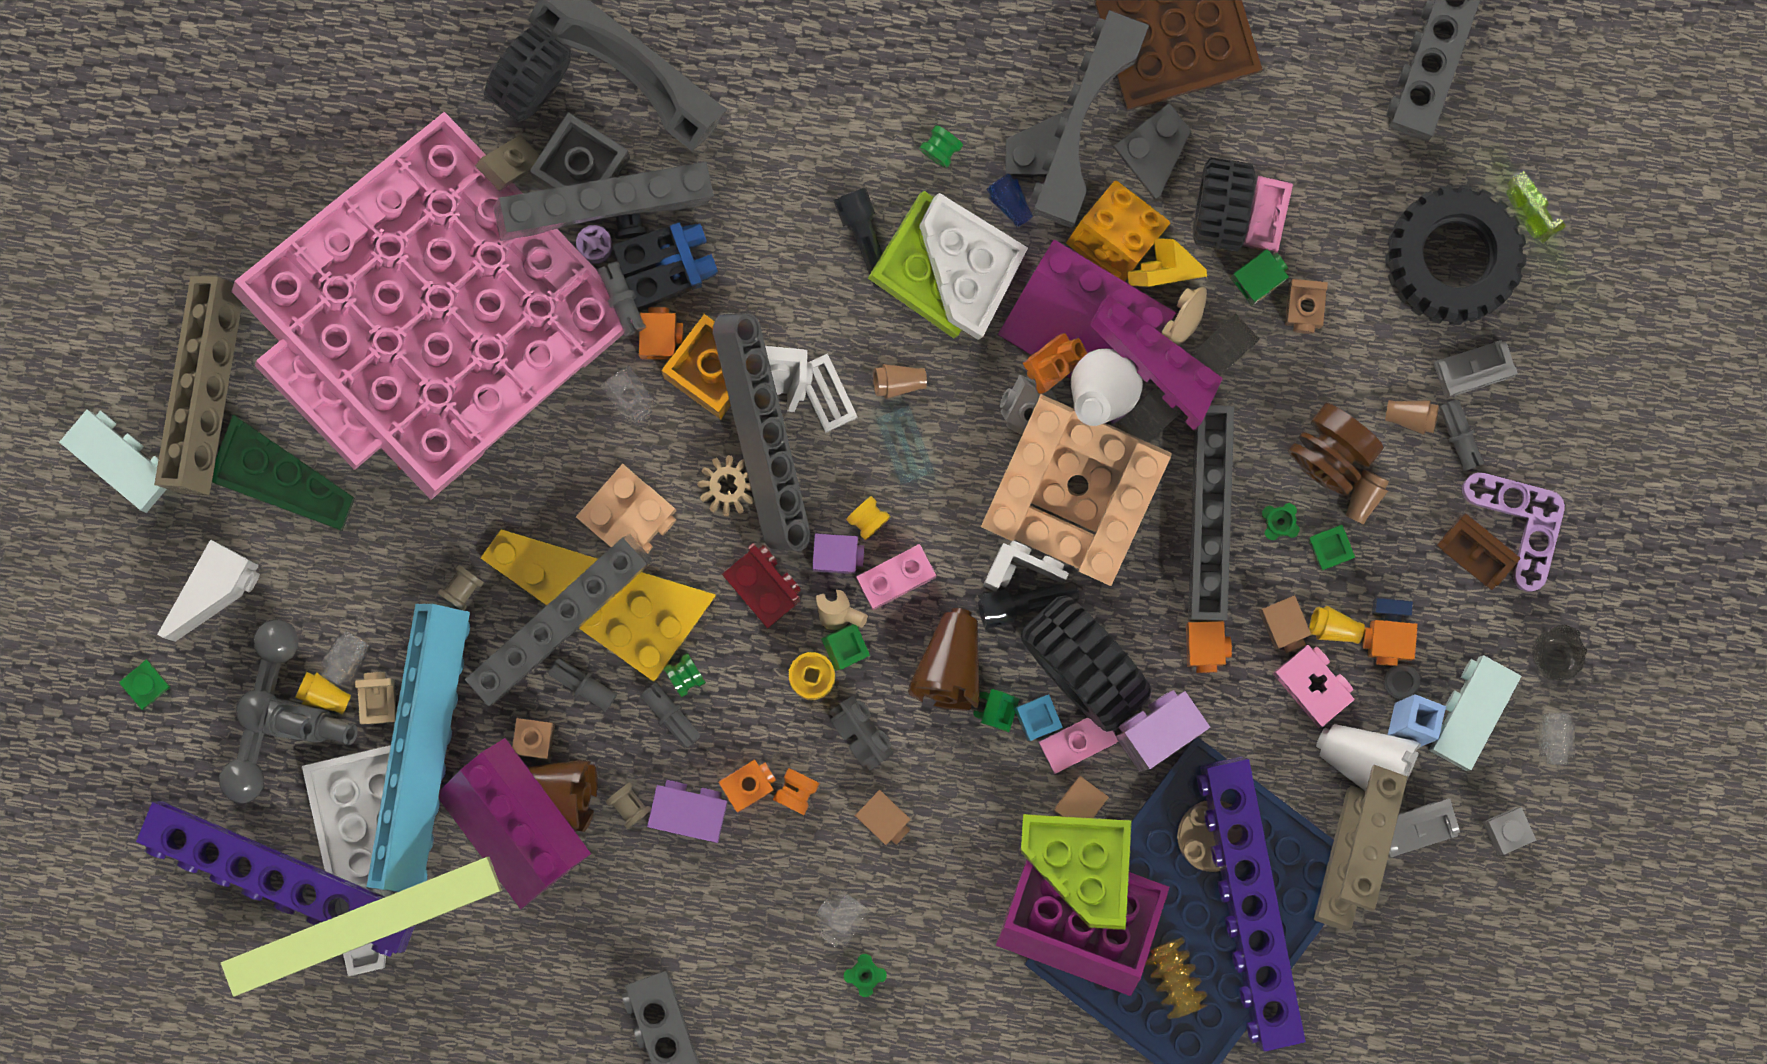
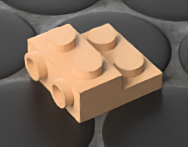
[576,464,676,554]

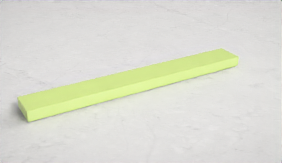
[221,857,502,997]

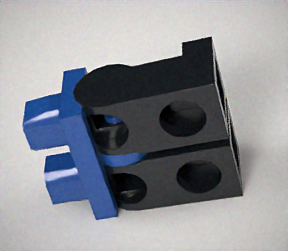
[612,222,718,312]

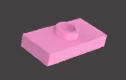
[1242,176,1293,253]
[1038,718,1118,774]

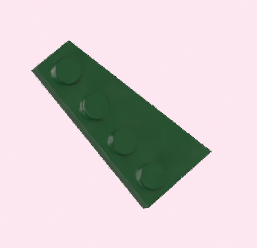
[212,415,355,531]

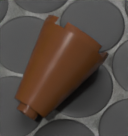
[908,608,979,711]
[527,760,598,832]

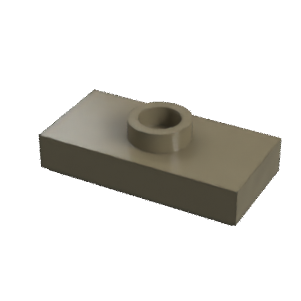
[475,135,540,191]

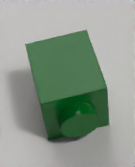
[1230,249,1289,306]

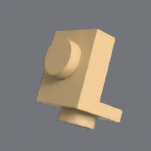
[355,672,397,725]

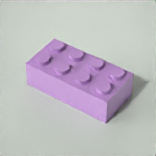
[1116,690,1210,772]

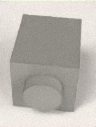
[1483,807,1536,855]

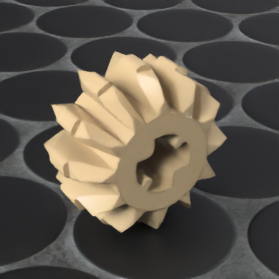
[698,455,754,517]

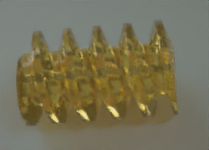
[1145,937,1209,1019]

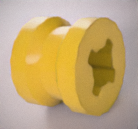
[846,496,891,541]

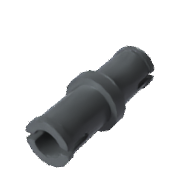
[598,262,646,336]

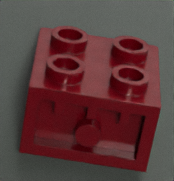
[722,543,801,629]

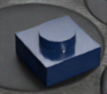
[1372,598,1413,622]

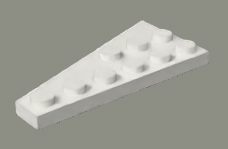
[302,745,393,976]

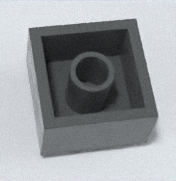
[530,112,630,189]

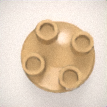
[1162,287,1207,346]
[1178,801,1242,872]

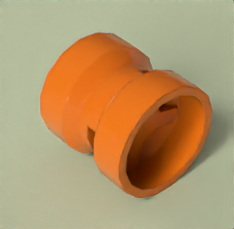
[773,768,820,815]

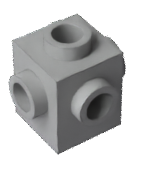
[1000,375,1056,435]

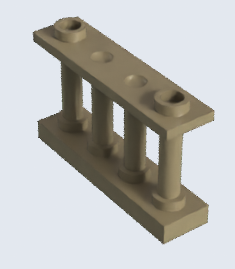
[1314,765,1408,931]

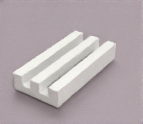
[806,353,858,433]

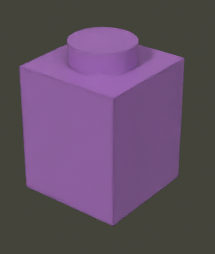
[813,534,864,574]

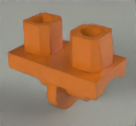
[1023,333,1088,394]

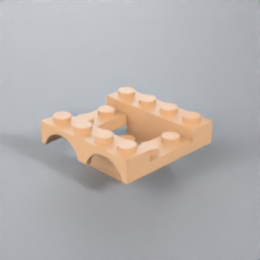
[981,394,1172,586]

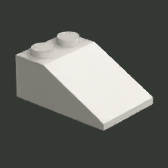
[157,540,260,642]

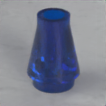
[986,173,1034,228]

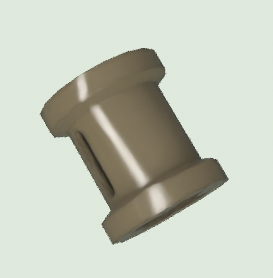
[438,564,484,611]
[605,782,651,829]

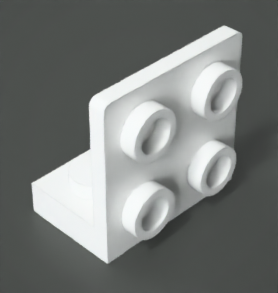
[983,541,1069,591]

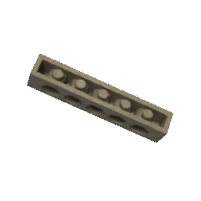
[154,276,242,495]

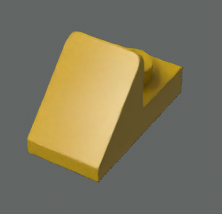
[1127,239,1207,287]

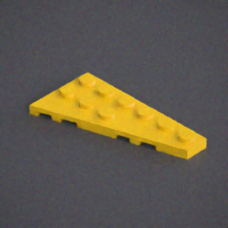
[481,529,716,682]

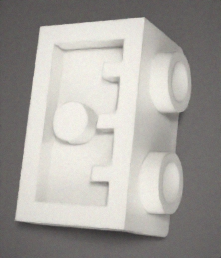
[765,346,813,412]

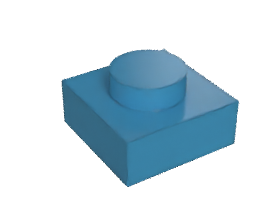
[1014,694,1063,741]

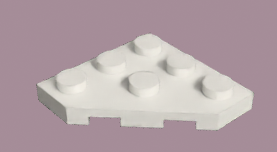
[919,193,1028,339]

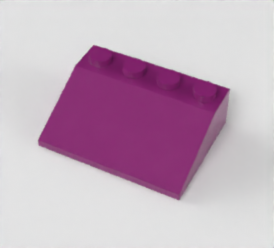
[998,240,1176,379]
[438,738,591,909]
[995,859,1169,996]

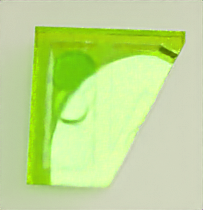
[1506,171,1566,244]

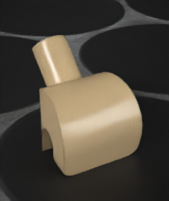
[816,590,868,630]

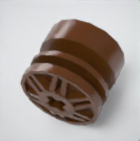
[1288,403,1384,496]

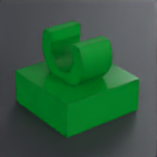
[973,689,1019,733]

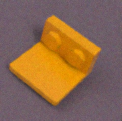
[1066,181,1170,282]

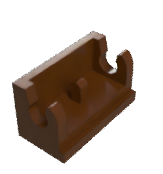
[1436,513,1521,590]

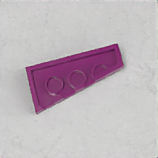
[1090,295,1223,430]

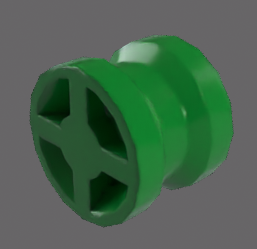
[919,125,963,169]
[664,653,706,698]

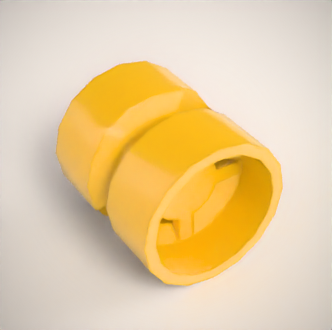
[789,652,835,700]

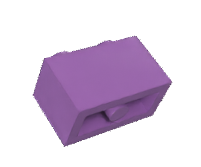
[647,780,728,843]

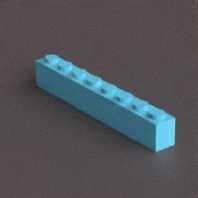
[367,604,470,892]

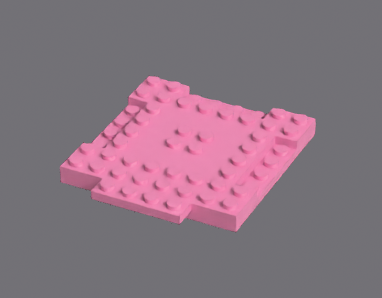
[232,112,634,500]

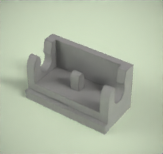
[1433,340,1518,399]
[1389,798,1460,858]

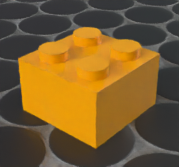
[661,314,731,420]

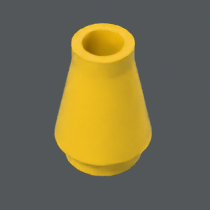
[1309,606,1365,644]
[295,672,351,715]

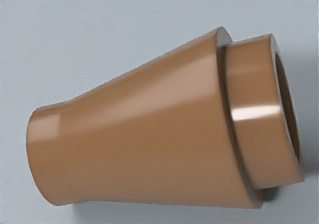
[873,364,927,399]
[1385,400,1439,435]
[1345,469,1389,524]

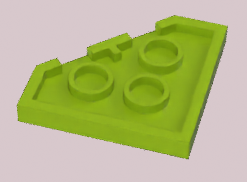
[868,191,962,339]
[1021,814,1131,930]

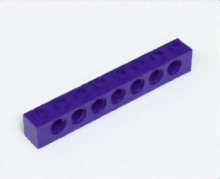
[1197,757,1306,1052]
[136,801,415,957]

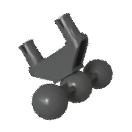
[219,619,358,803]

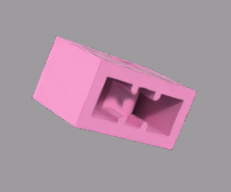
[856,544,936,611]
[1272,645,1355,728]

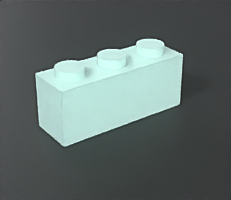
[59,410,167,513]
[1429,655,1522,771]

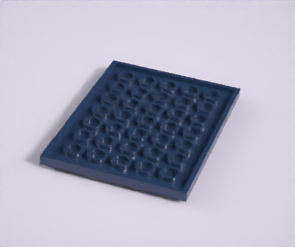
[1024,736,1334,1064]

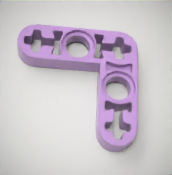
[1462,473,1565,592]

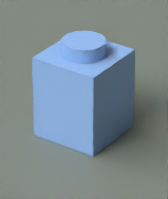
[1388,694,1446,747]

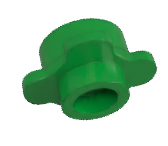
[1262,503,1300,541]
[844,954,887,997]

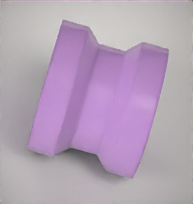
[576,225,613,264]

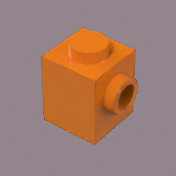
[639,307,684,360]
[1362,620,1418,666]
[1186,621,1232,673]
[718,760,776,813]

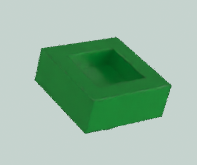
[1308,525,1355,571]
[821,624,870,671]
[119,659,171,710]

